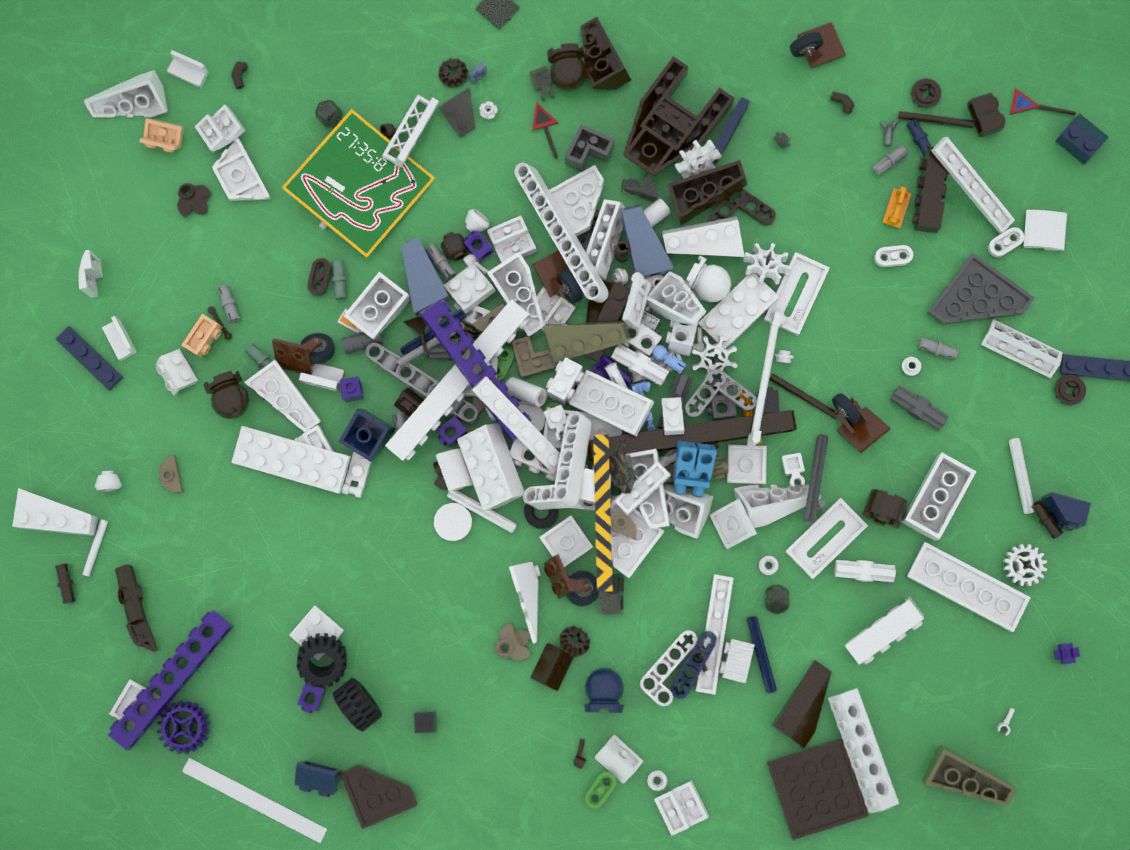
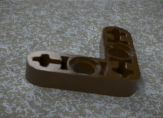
[707,188,776,226]

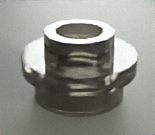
[773,132,790,149]

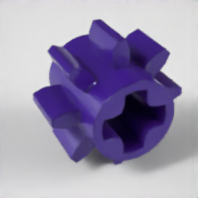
[1054,643,1080,665]

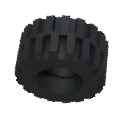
[297,633,347,688]
[333,678,382,732]

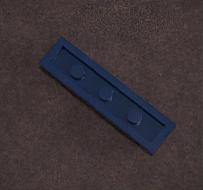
[56,326,124,391]
[1060,354,1130,381]

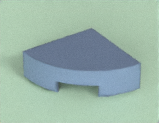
[469,61,487,84]

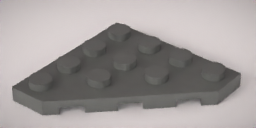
[927,253,1035,324]

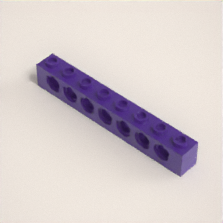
[419,300,531,441]
[108,610,234,750]

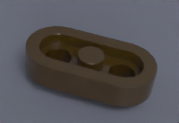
[307,258,332,296]

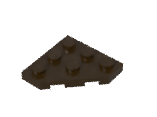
[340,765,418,829]

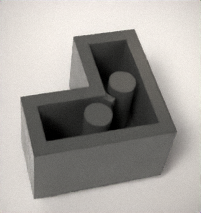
[565,124,615,171]

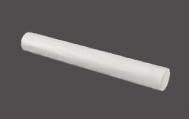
[82,519,108,577]

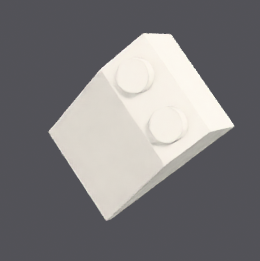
[344,272,411,340]

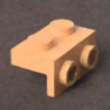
[139,118,184,152]
[182,314,222,358]

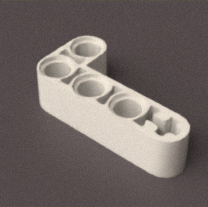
[640,631,697,706]

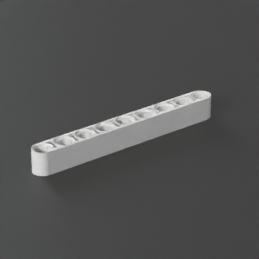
[515,163,608,303]

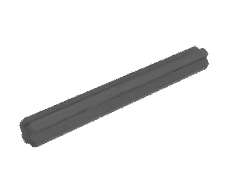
[804,434,828,524]

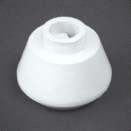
[465,209,489,233]
[95,471,122,492]

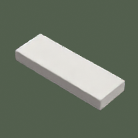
[614,461,671,515]

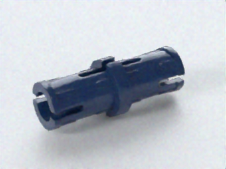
[906,119,932,157]

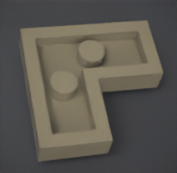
[511,336,557,378]

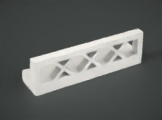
[382,95,439,168]
[981,319,1063,378]

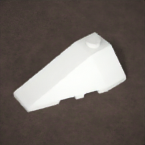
[618,449,670,529]

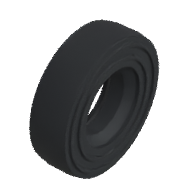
[524,503,559,529]

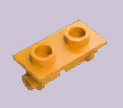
[882,187,911,228]

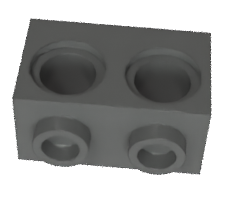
[705,379,737,421]

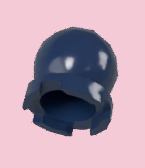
[584,667,624,713]

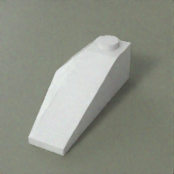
[84,70,168,117]
[487,252,544,337]
[647,271,706,326]
[664,484,713,539]
[734,485,821,528]
[509,562,541,644]

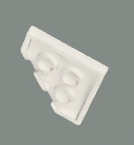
[549,165,605,237]
[610,496,664,578]

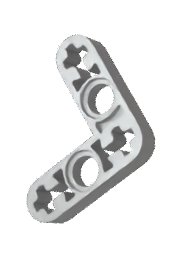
[685,370,757,418]

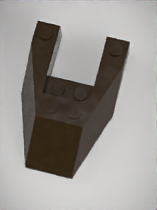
[623,56,735,176]

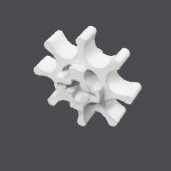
[675,140,722,179]
[743,243,791,285]
[691,335,737,379]

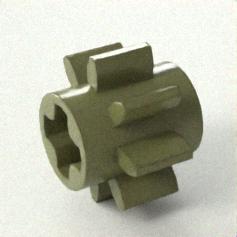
[711,456,728,481]

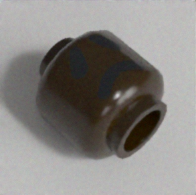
[441,232,468,261]

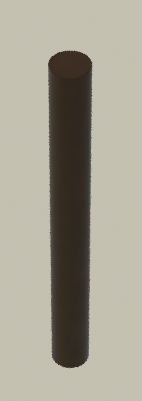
[898,111,974,128]
[769,374,836,419]

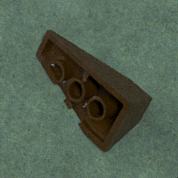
[581,17,632,90]
[584,280,631,362]
[771,660,832,748]

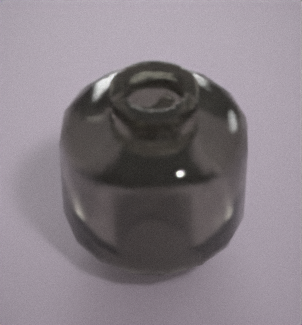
[315,100,343,128]
[764,584,790,614]

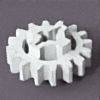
[1003,544,1047,587]

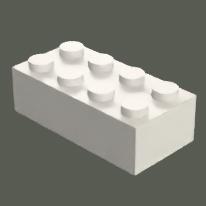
[457,423,524,511]
[901,453,976,541]

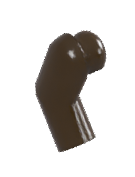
[231,61,248,89]
[830,91,854,114]

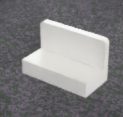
[167,50,209,88]
[102,316,137,361]
[299,364,344,392]
[594,735,643,784]

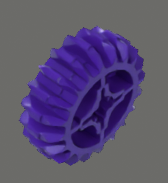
[157,701,211,754]

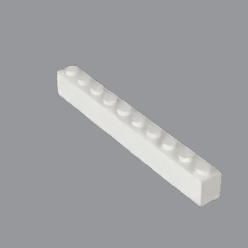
[385,299,529,461]

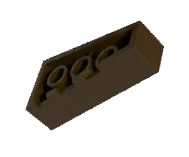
[912,147,949,233]
[668,160,748,225]

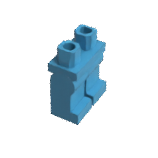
[672,440,717,496]

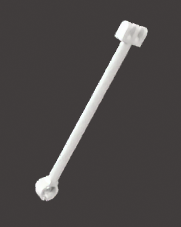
[747,310,785,449]

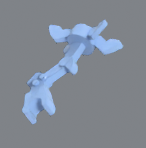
[628,381,655,431]

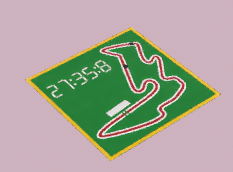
[282,109,435,258]

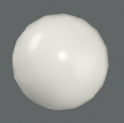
[686,256,731,302]

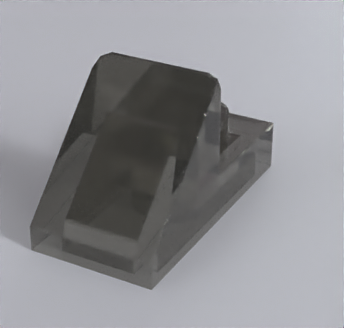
[621,172,658,202]

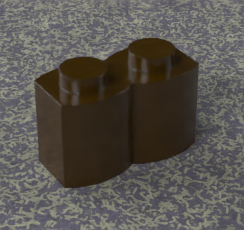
[967,93,1005,138]

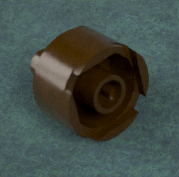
[862,489,908,529]

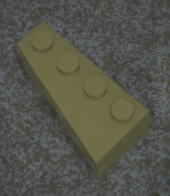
[543,321,631,363]
[922,745,1017,806]

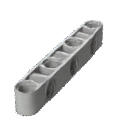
[366,343,479,425]

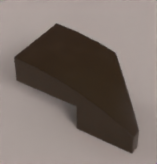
[126,619,158,652]

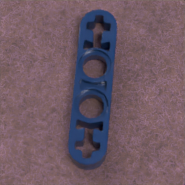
[713,97,750,164]
[671,631,717,699]

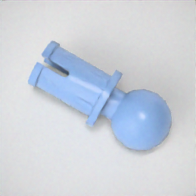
[652,345,687,374]

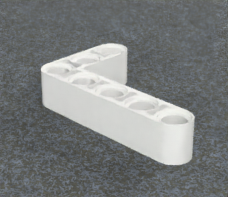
[523,411,592,510]

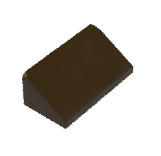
[394,388,424,417]

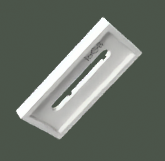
[764,252,830,336]
[785,498,868,579]

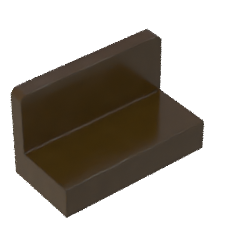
[531,643,574,691]

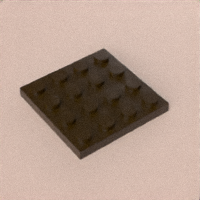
[767,738,869,840]

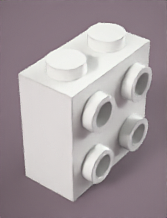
[546,357,584,406]

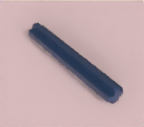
[400,309,467,355]
[747,616,777,693]

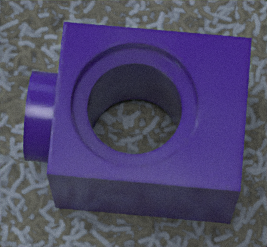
[464,231,494,264]
[339,376,364,402]
[437,416,468,447]
[297,682,327,714]

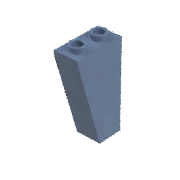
[620,204,674,278]
[401,237,450,317]

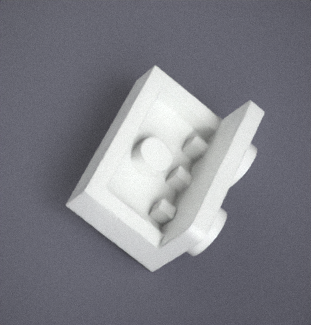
[156,349,198,396]

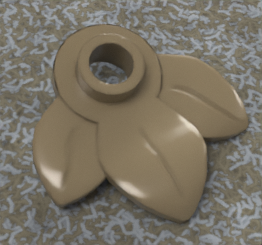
[495,623,531,661]

